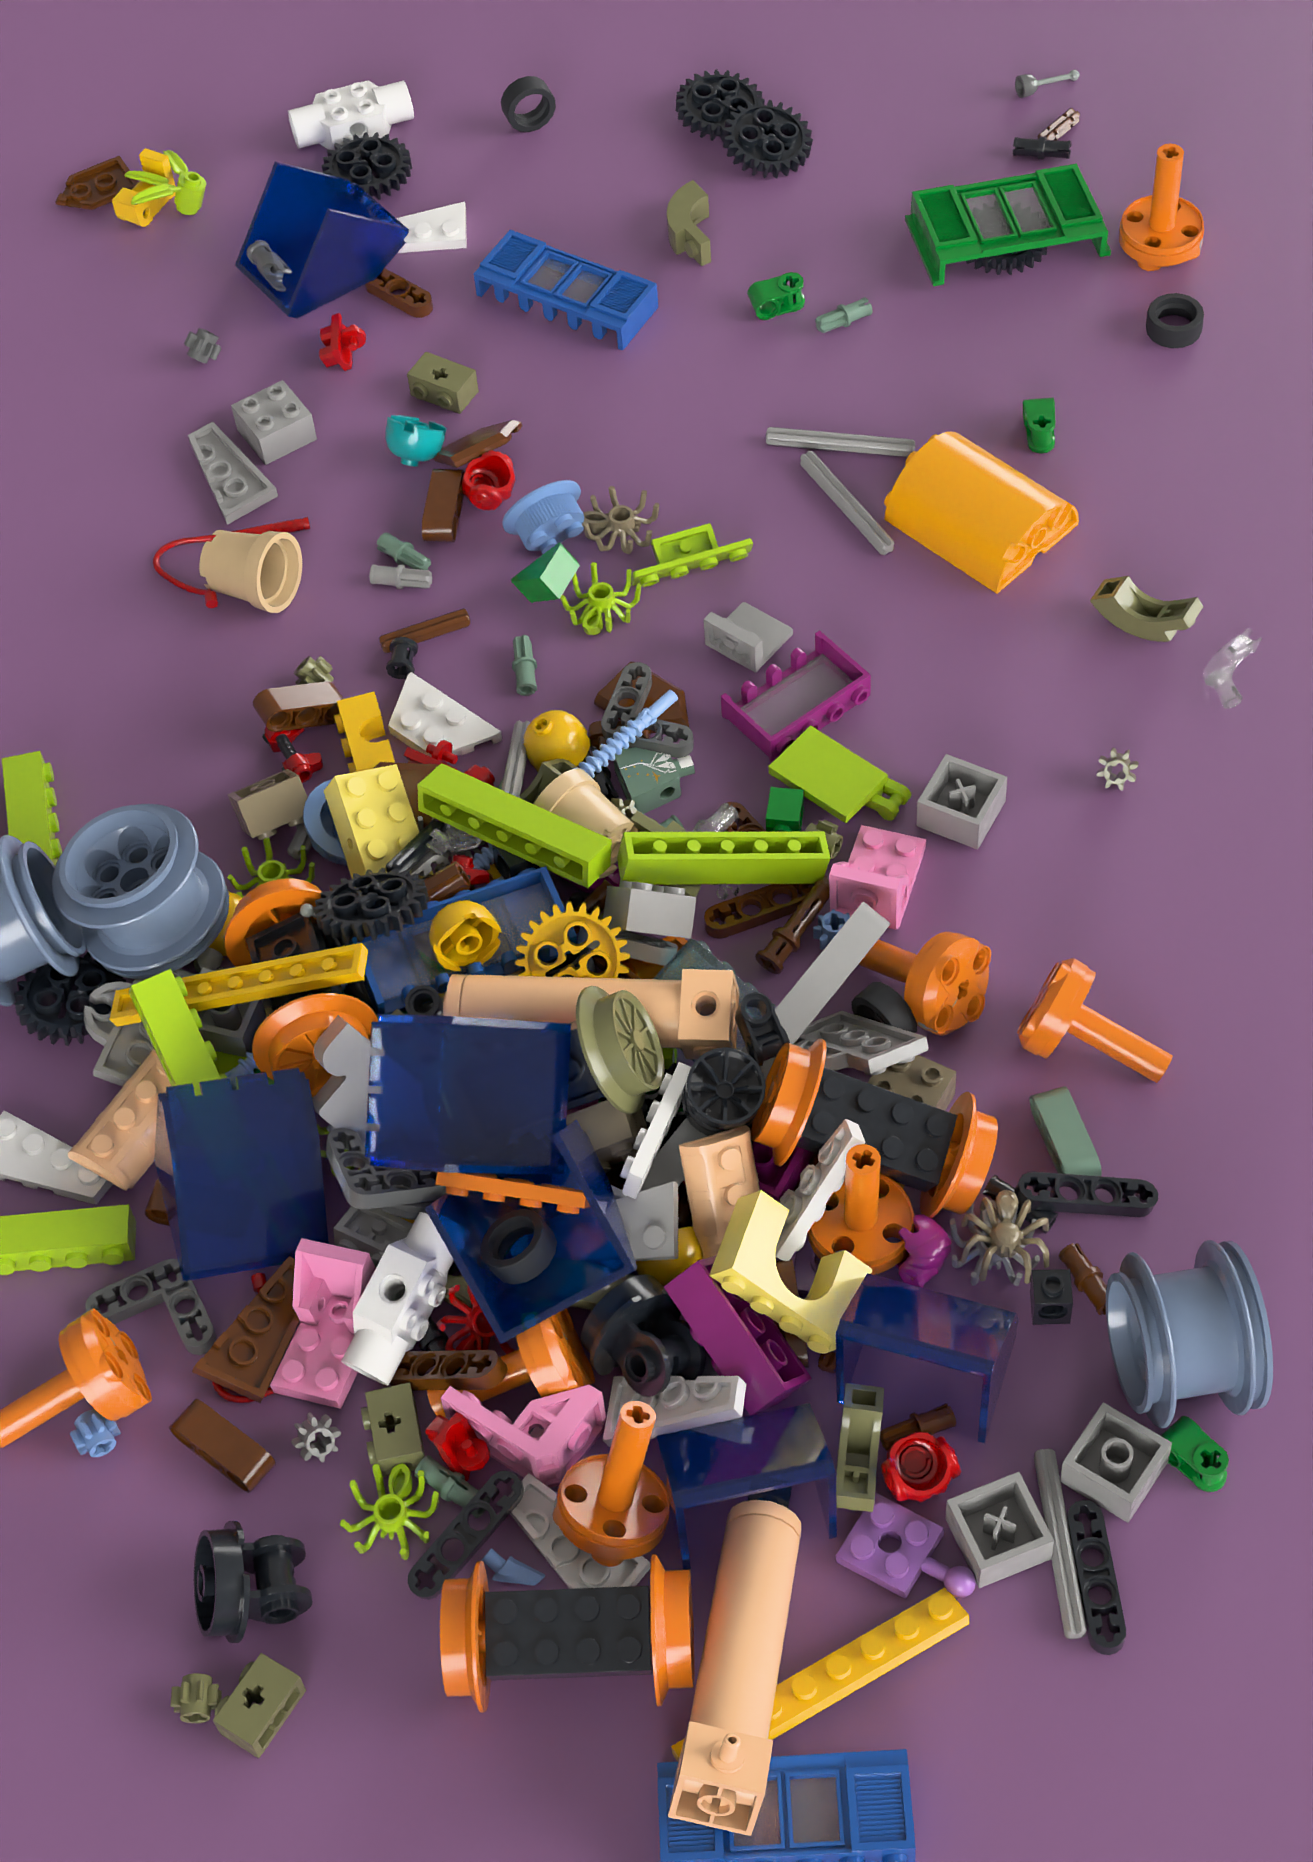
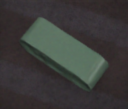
[1029,1086,1102,1187]

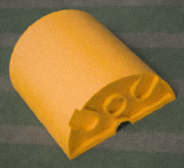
[884,431,1079,594]

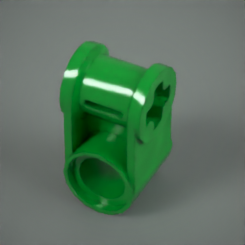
[747,272,805,320]
[1023,397,1056,454]
[1161,1416,1229,1492]

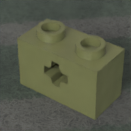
[407,352,479,414]
[361,1382,425,1477]
[213,1653,307,1758]

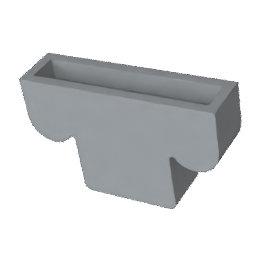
[310,1015,434,1152]

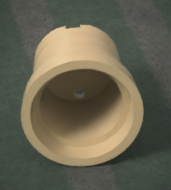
[199,530,302,613]
[534,769,638,879]

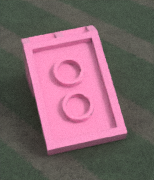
[829,825,926,930]
[270,1238,376,1409]
[441,1384,606,1488]

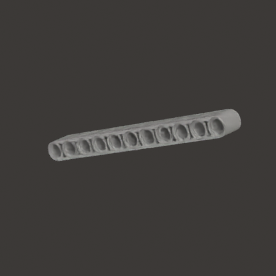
[639,901,891,1192]

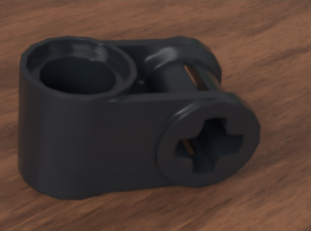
[735,992,790,1066]

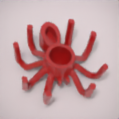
[436,1272,519,1368]

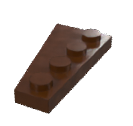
[192,1256,300,1403]

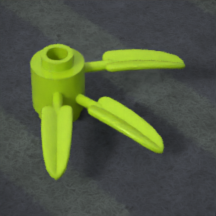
[124,150,206,215]

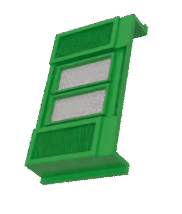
[905,163,1111,286]

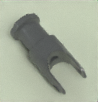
[247,240,292,292]

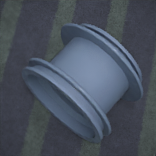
[51,804,229,979]
[0,835,86,1007]
[1106,1240,1273,1428]

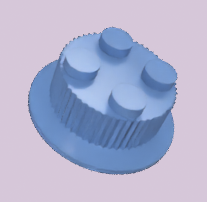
[502,480,584,554]
[303,779,347,865]

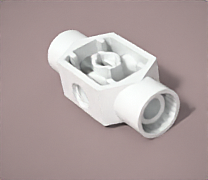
[288,80,414,150]
[341,1212,466,1386]

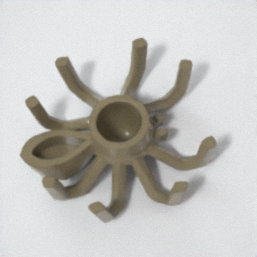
[582,486,660,554]
[961,1190,1049,1284]

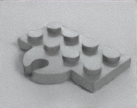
[84,969,196,1087]
[793,1011,928,1075]

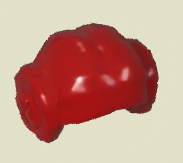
[462,450,516,511]
[881,1432,961,1502]

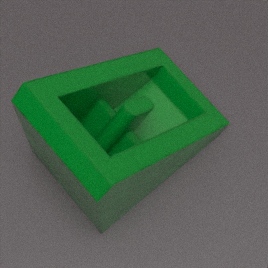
[511,542,580,603]

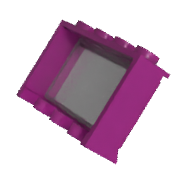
[721,630,871,762]

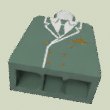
[613,747,695,814]

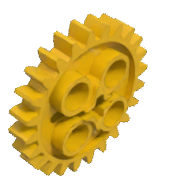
[515,901,630,979]

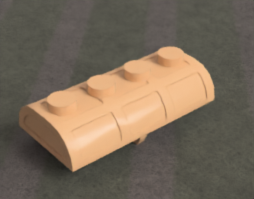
[68,1048,187,1191]
[679,1125,760,1259]

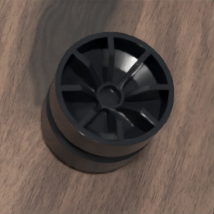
[682,1047,766,1136]

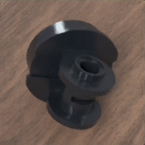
[581,1274,706,1397]
[194,1521,313,1643]

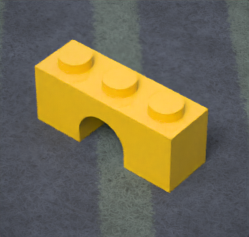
[334,692,395,773]

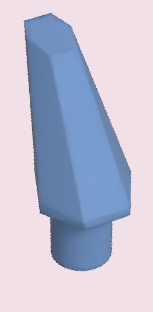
[481,1548,545,1586]

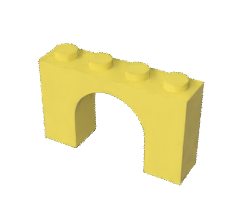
[709,1190,873,1354]

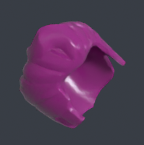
[895,1214,952,1290]

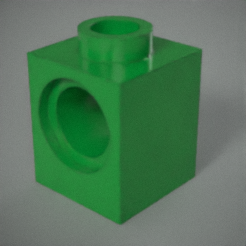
[765,787,804,832]

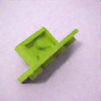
[631,523,753,587]

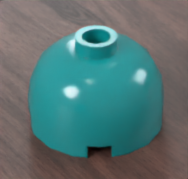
[385,415,447,467]

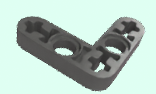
[601,662,694,758]
[326,1128,450,1209]
[85,1258,217,1355]

